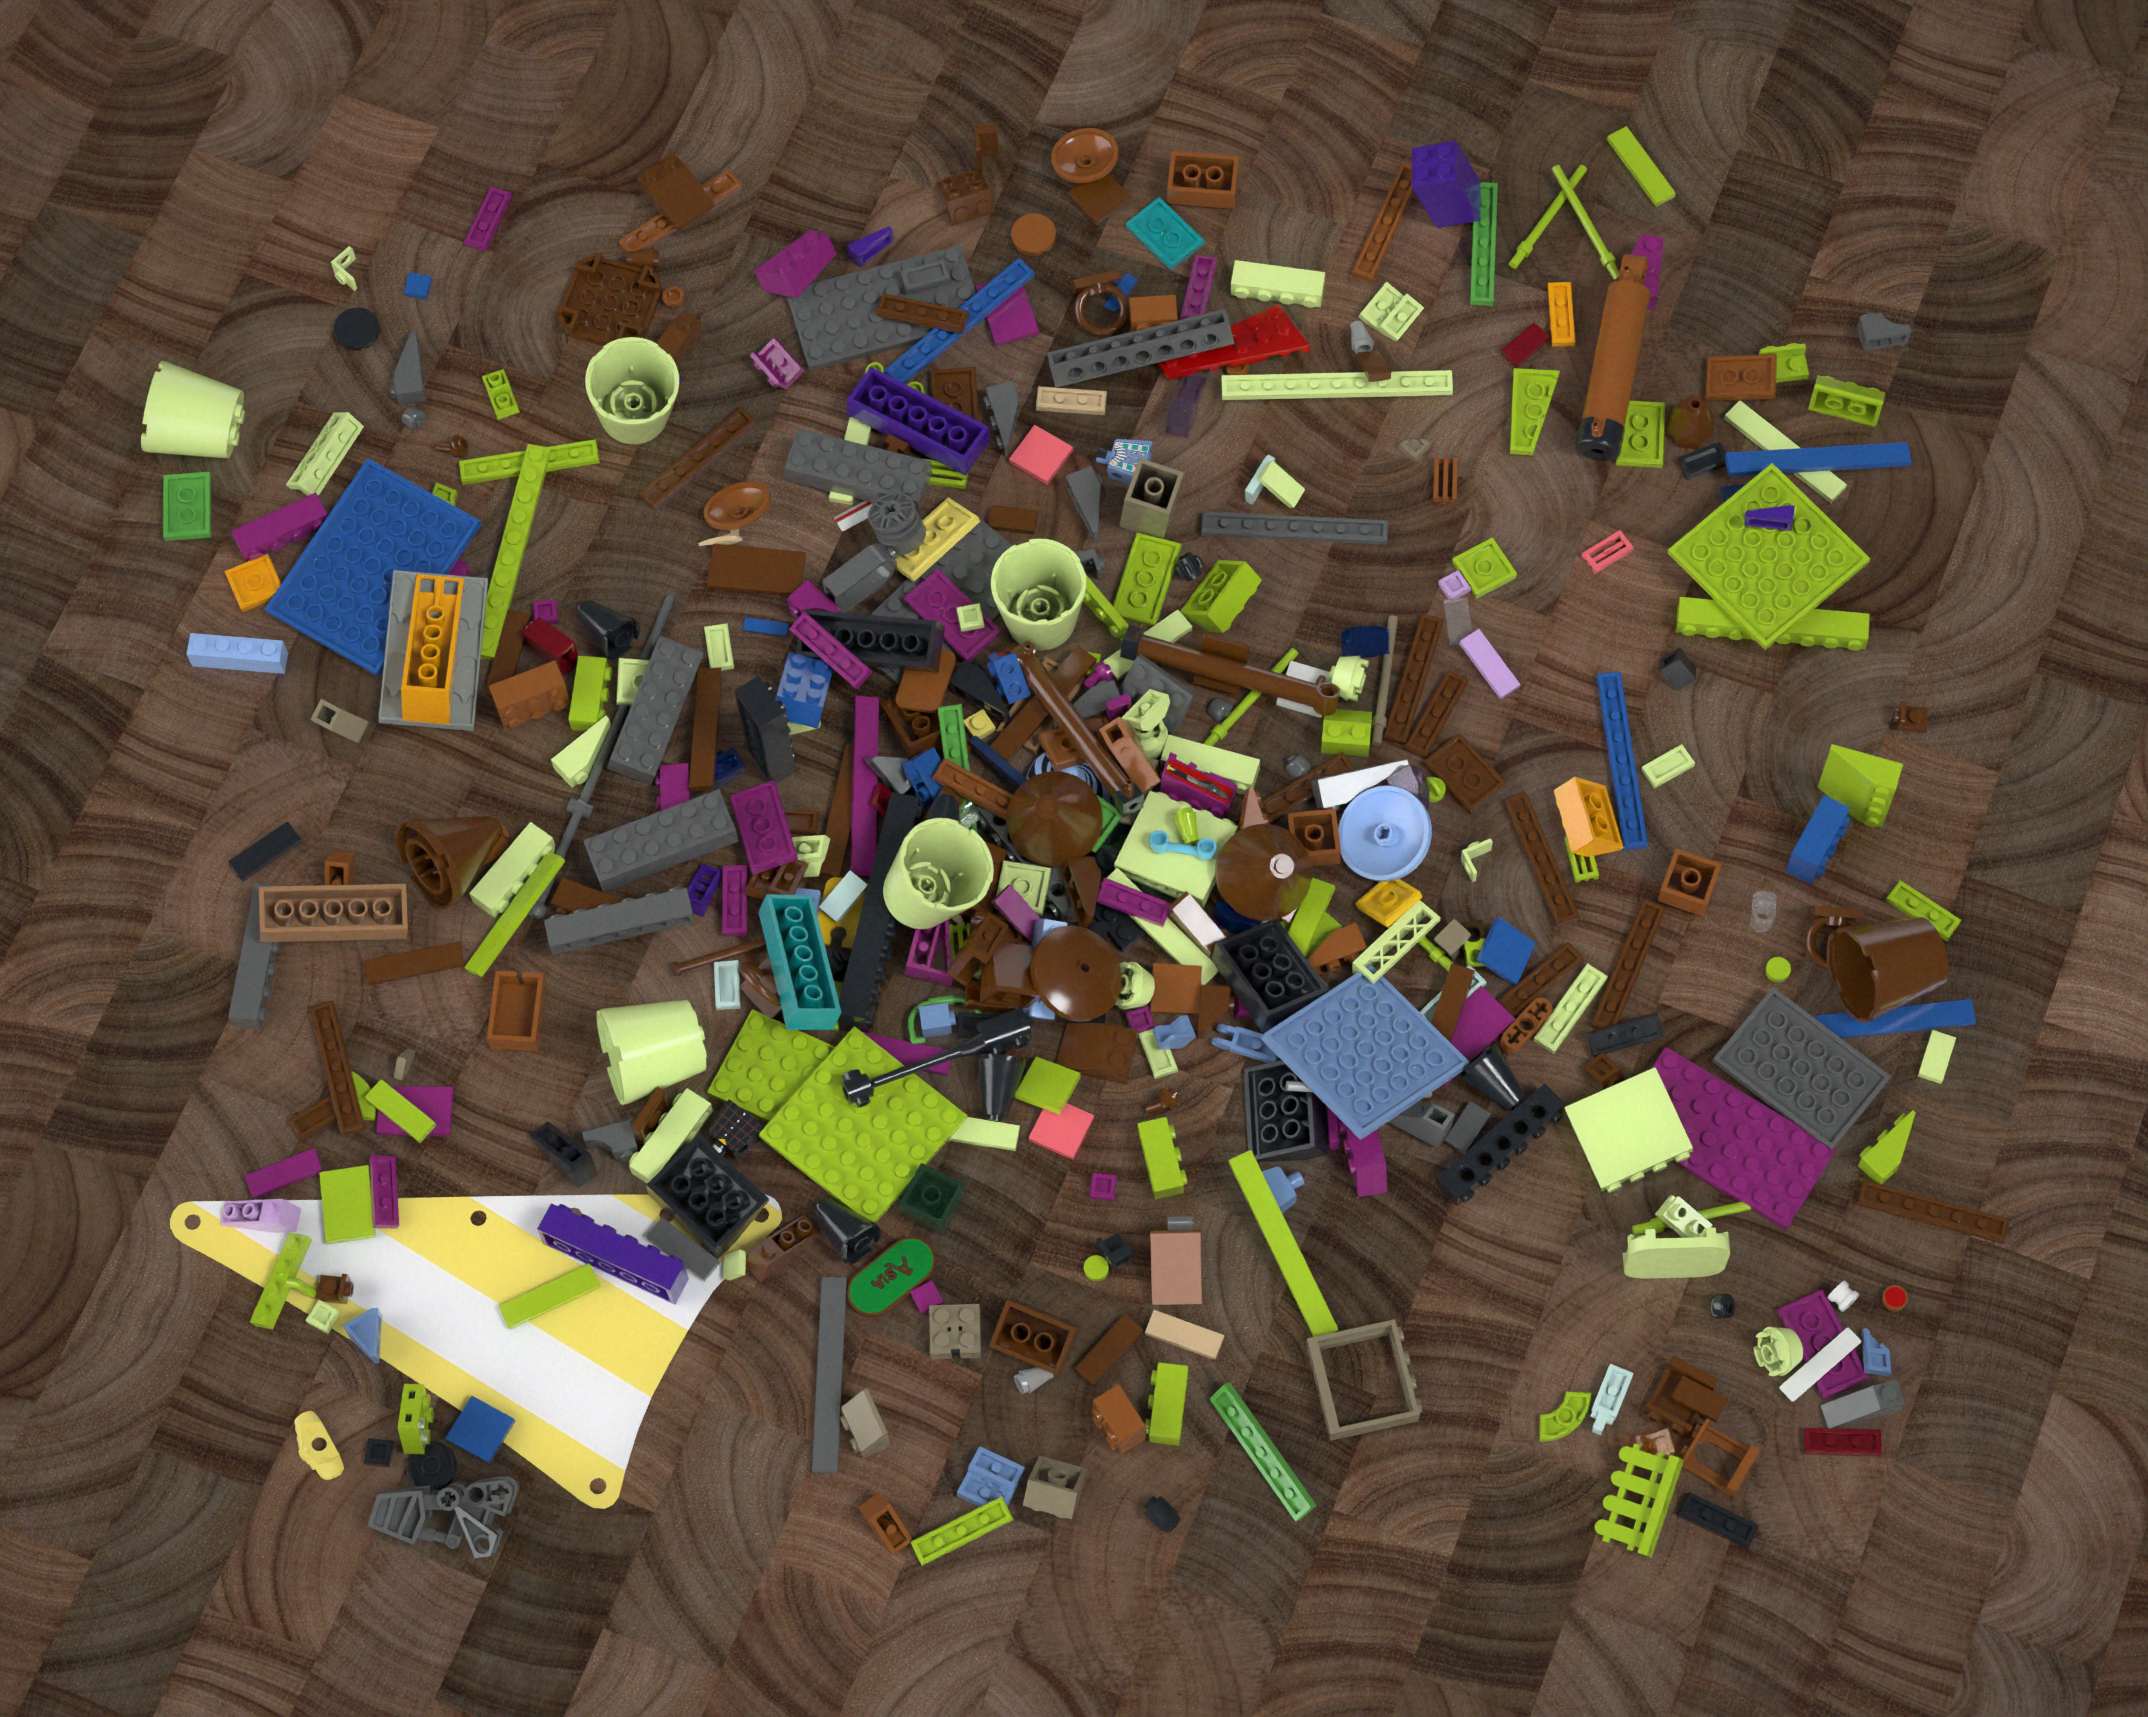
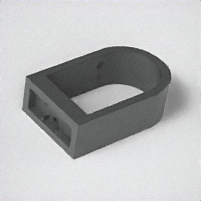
[822,543,898,613]

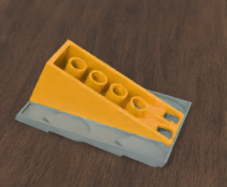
[379,570,488,731]

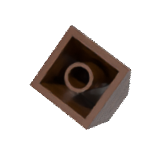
[980,939,1040,1009]

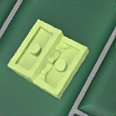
[1358,282,1424,342]

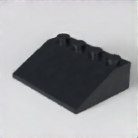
[1211,919,1328,1033]
[1244,1060,1328,1162]
[646,1134,769,1259]

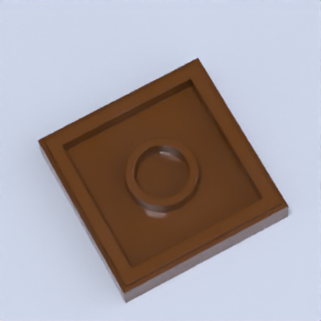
[1068,173,1131,226]
[632,1086,670,1146]

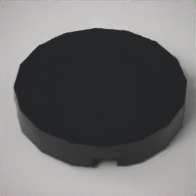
[334,307,380,351]
[406,1441,458,1490]

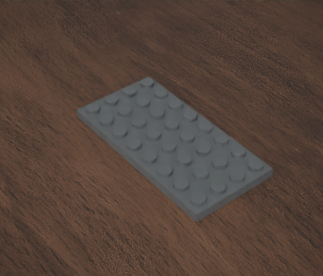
[787,245,985,371]
[870,517,1012,687]

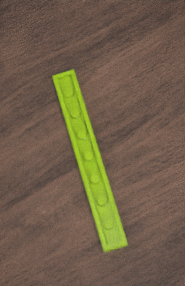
[1228,1150,1339,1337]

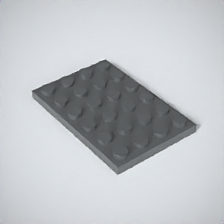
[1712,987,1892,1151]

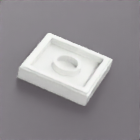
[1276,661,1332,718]

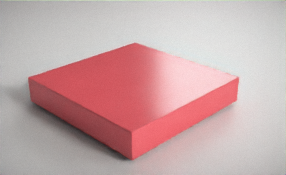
[1009,425,1073,485]
[1029,1103,1094,1160]

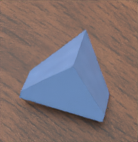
[342,1308,382,1363]

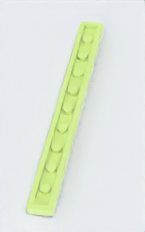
[1222,370,1453,400]

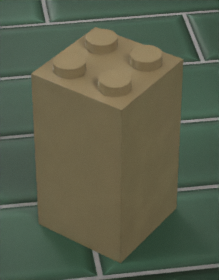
[1119,458,1184,539]

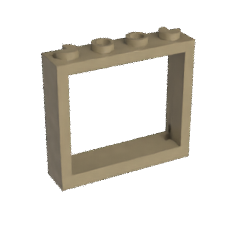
[1306,1319,1423,1441]

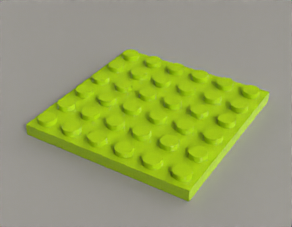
[1668,463,1870,650]
[759,1026,967,1223]

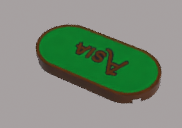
[847,1237,936,1318]

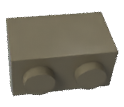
[840,1388,891,1459]
[1023,1455,1088,1519]

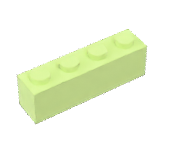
[1231,260,1325,308]
[1160,735,1260,794]
[469,822,556,918]
[629,1088,713,1183]

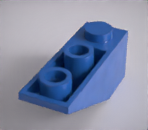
[901,748,945,812]

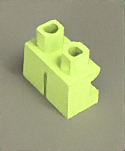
[1655,1195,1712,1238]

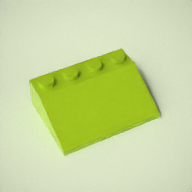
[1818,744,1903,828]

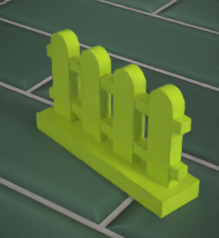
[1595,1443,1684,1558]

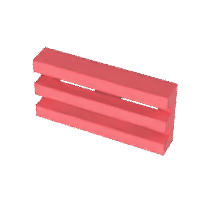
[1581,530,1634,574]

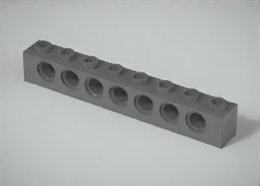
[1047,309,1234,388]

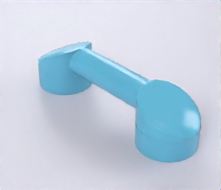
[1149,830,1217,861]

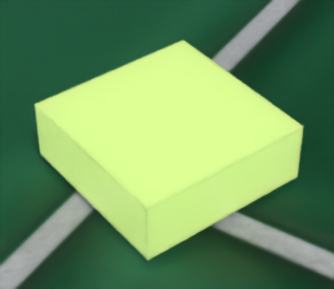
[957,603,985,632]
[723,1250,746,1280]
[306,1299,341,1334]

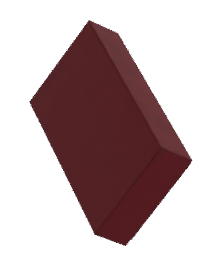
[1501,322,1550,368]

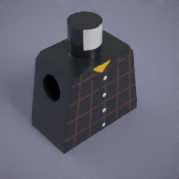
[708,1099,764,1159]

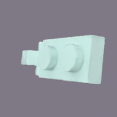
[1590,1364,1634,1436]

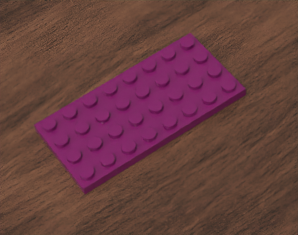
[1652,1047,1837,1230]

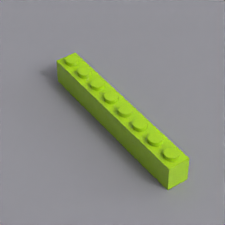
[1676,597,1870,651]

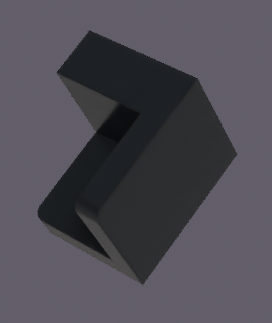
[1660,648,1696,690]
[1096,1234,1133,1271]

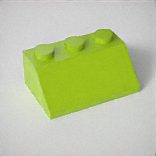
[1808,375,1886,427]
[1180,560,1262,633]

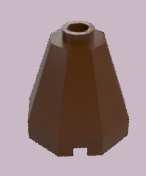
[1666,395,1715,450]

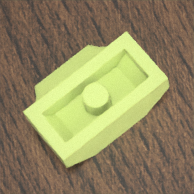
[1122,689,1170,731]
[792,835,830,877]

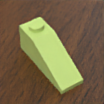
[551,716,611,788]

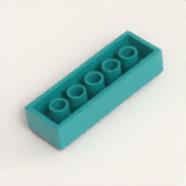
[759,894,841,1030]

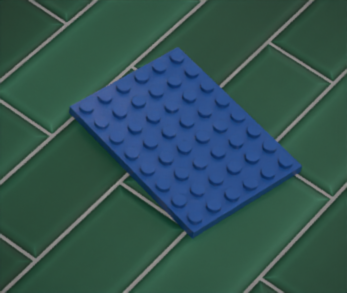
[264,458,482,677]

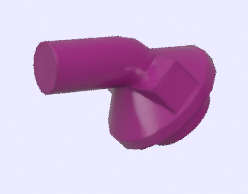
[1084,661,1113,688]

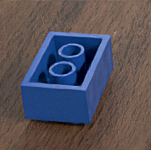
[776,652,833,729]
[1786,795,1851,885]

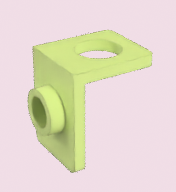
[331,246,357,291]
[1460,839,1493,882]

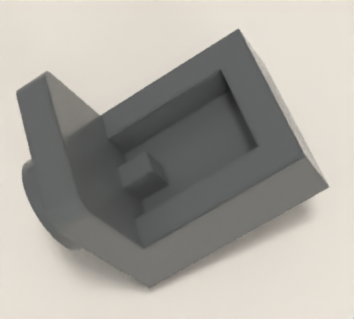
[1074,548,1105,579]

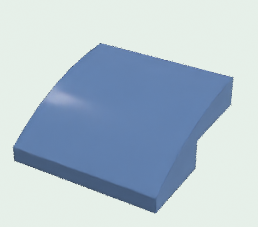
[957,1446,1025,1507]

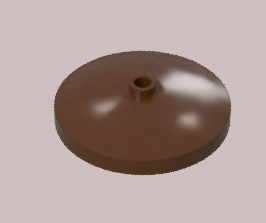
[1030,926,1122,1022]

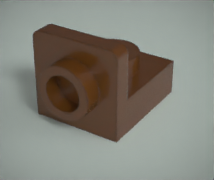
[1893,700,1928,733]
[1583,1052,1625,1090]
[316,1274,354,1304]

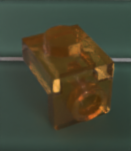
[1635,1428,1678,1458]

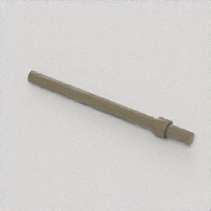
[1372,615,1398,746]

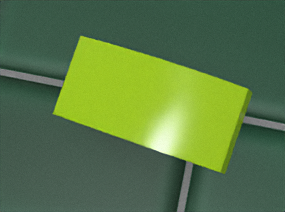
[482,369,519,420]

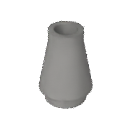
[1350,321,1374,354]
[1014,1367,1054,1394]

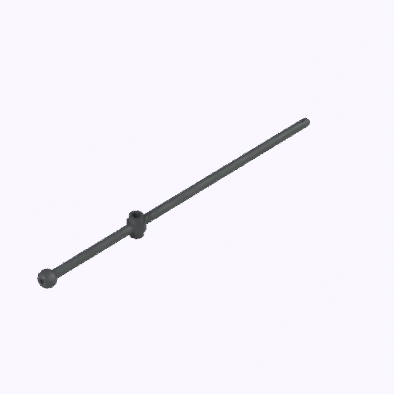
[528,594,675,920]

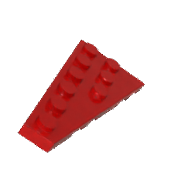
[1157,304,1311,380]

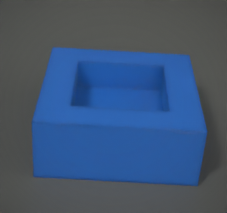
[404,273,432,300]

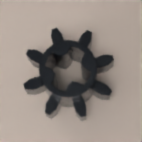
[1173,552,1204,581]
[826,949,849,979]

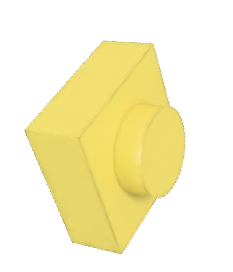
[964,709,996,739]

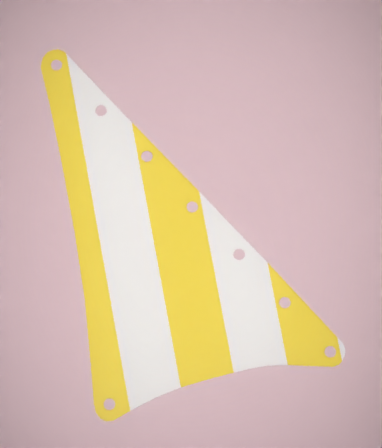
[170,1195,782,1509]

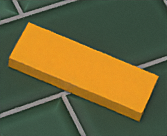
[1547,282,1575,347]

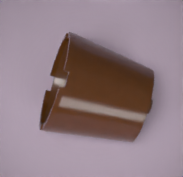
[1827,917,1948,1023]

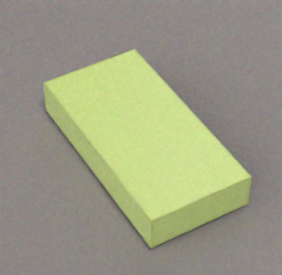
[1257,461,1305,508]
[704,623,734,671]
[1641,744,1695,789]
[1138,1029,1178,1079]
[1918,1030,1956,1084]

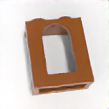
[1679,1419,1760,1498]

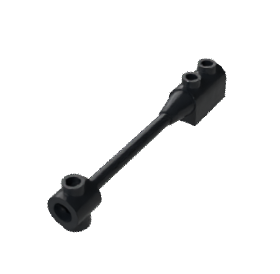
[841,1007,1032,1108]

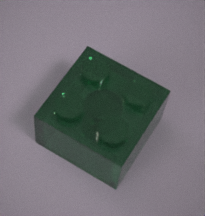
[898,1163,966,1235]

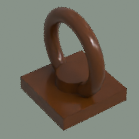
[1071,270,1129,336]
[1806,905,1865,970]
[739,957,782,1019]

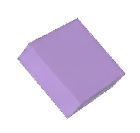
[1438,570,1471,602]

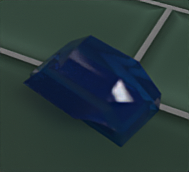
[1342,625,1390,658]
[704,748,746,792]
[1211,901,1262,934]

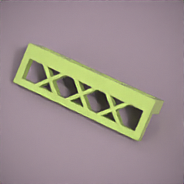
[286,412,364,496]
[1352,900,1441,984]

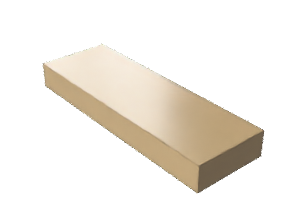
[1036,386,1107,415]
[1145,1310,1224,1360]

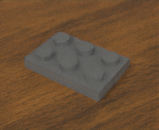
[1118,654,1197,734]

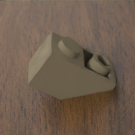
[310,699,370,743]

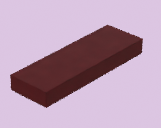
[1803,1428,1882,1457]

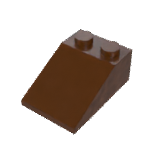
[637,153,716,231]
[881,697,943,759]
[1056,1023,1138,1085]

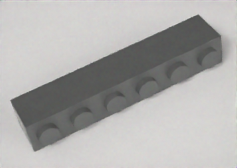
[228,883,281,1029]
[544,887,695,955]

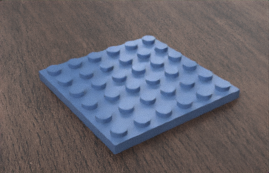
[1262,964,1470,1140]

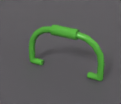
[908,995,981,1044]

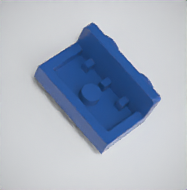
[986,652,1030,704]

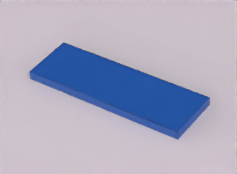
[1104,273,1138,313]
[743,617,789,637]

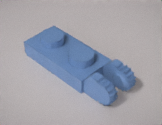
[1211,1024,1279,1063]

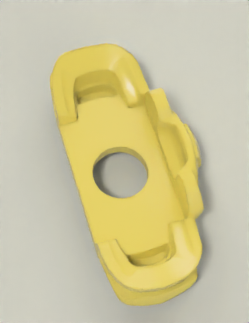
[295,1411,344,1480]

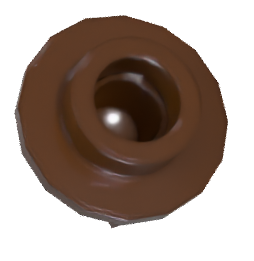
[435,435,469,457]
[1146,1088,1180,1114]

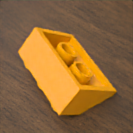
[1554,777,1624,857]

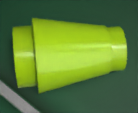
[1173,807,1199,845]

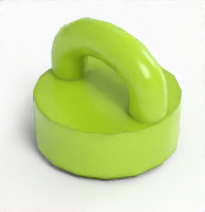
[1422,777,1446,802]

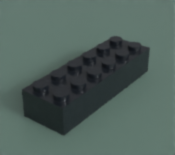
[796,609,945,673]
[734,676,797,783]

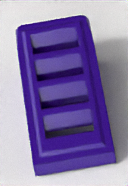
[847,226,894,267]
[1744,505,1795,531]
[687,863,723,917]

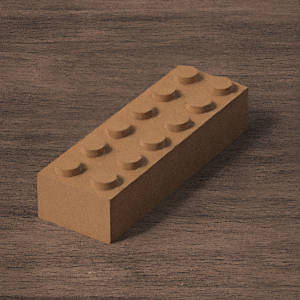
[259,884,408,942]

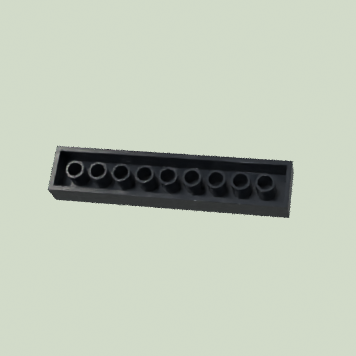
[838,792,924,1033]

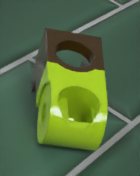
[1461,920,1485,968]

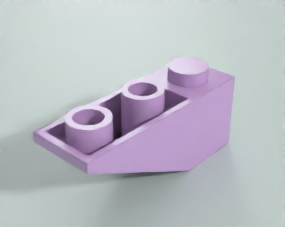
[220,1199,301,1233]

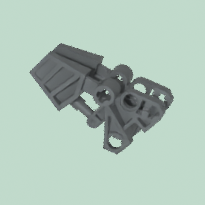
[368,1476,520,1558]

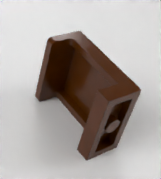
[946,912,1009,986]
[1643,1355,1719,1437]

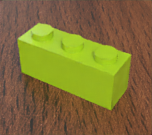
[569,656,612,731]
[1138,1117,1187,1200]
[1146,1362,1188,1446]

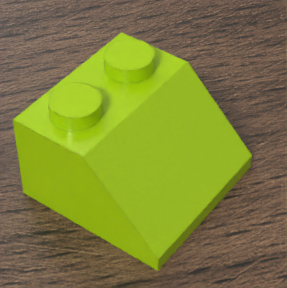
[1321,709,1372,757]

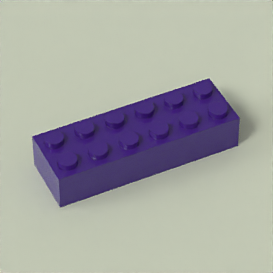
[846,367,990,476]
[537,1203,689,1305]

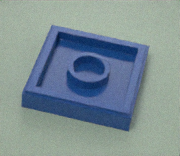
[1476,918,1536,985]
[445,1396,516,1464]

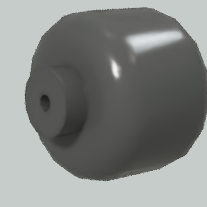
[402,406,427,430]
[1207,697,1233,722]
[1285,754,1311,779]

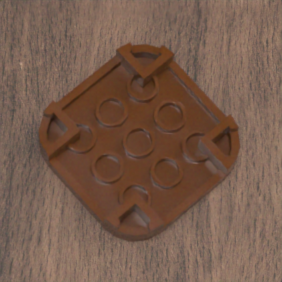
[557,253,662,346]

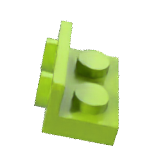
[1759,343,1809,383]

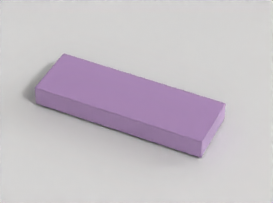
[1459,629,1520,700]

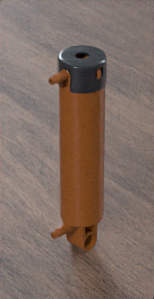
[1575,254,1651,461]

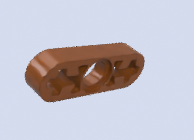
[1500,998,1553,1054]

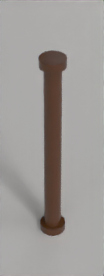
[673,937,767,976]

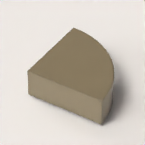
[1398,439,1431,462]
[394,1048,415,1081]

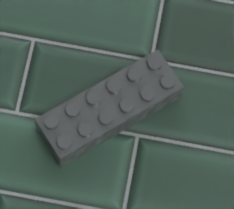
[784,428,932,513]
[607,636,704,786]
[583,789,738,893]

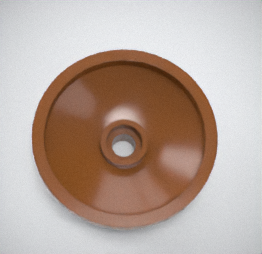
[1051,128,1119,183]
[704,481,771,530]

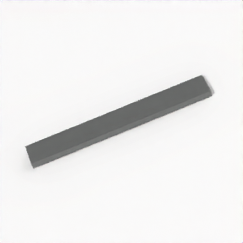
[1201,511,1388,545]
[812,1277,847,1474]

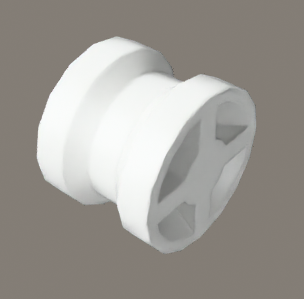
[1828,1280,1860,1312]

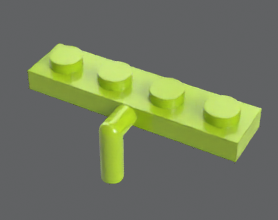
[250,1232,317,1329]

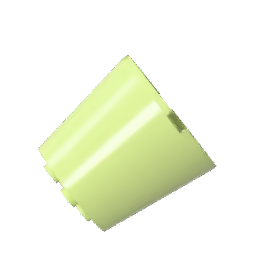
[585,337,679,444]
[141,361,245,458]
[991,539,1086,651]
[883,818,994,929]
[597,1000,707,1105]

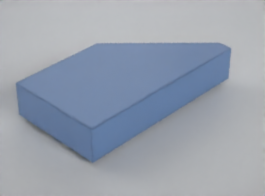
[1861,1328,1891,1376]

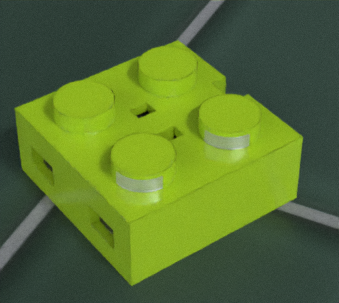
[398,1384,434,1454]

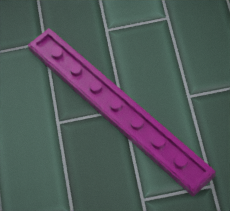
[850,696,879,879]

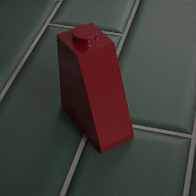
[522,617,579,678]

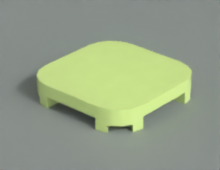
[1623,1227,1730,1279]

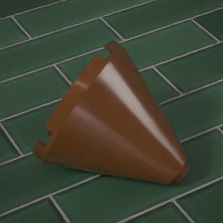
[1006,771,1103,868]
[395,816,503,909]
[1215,824,1312,921]

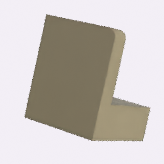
[1434,919,1471,961]

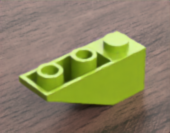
[1858,1110,1916,1184]

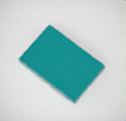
[1126,197,1205,270]

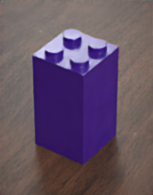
[1412,140,1481,228]

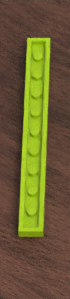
[481,444,551,660]

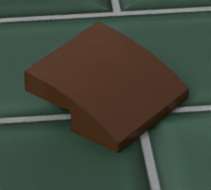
[745,860,809,899]

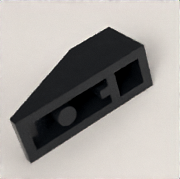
[949,660,1011,725]
[529,1121,598,1188]

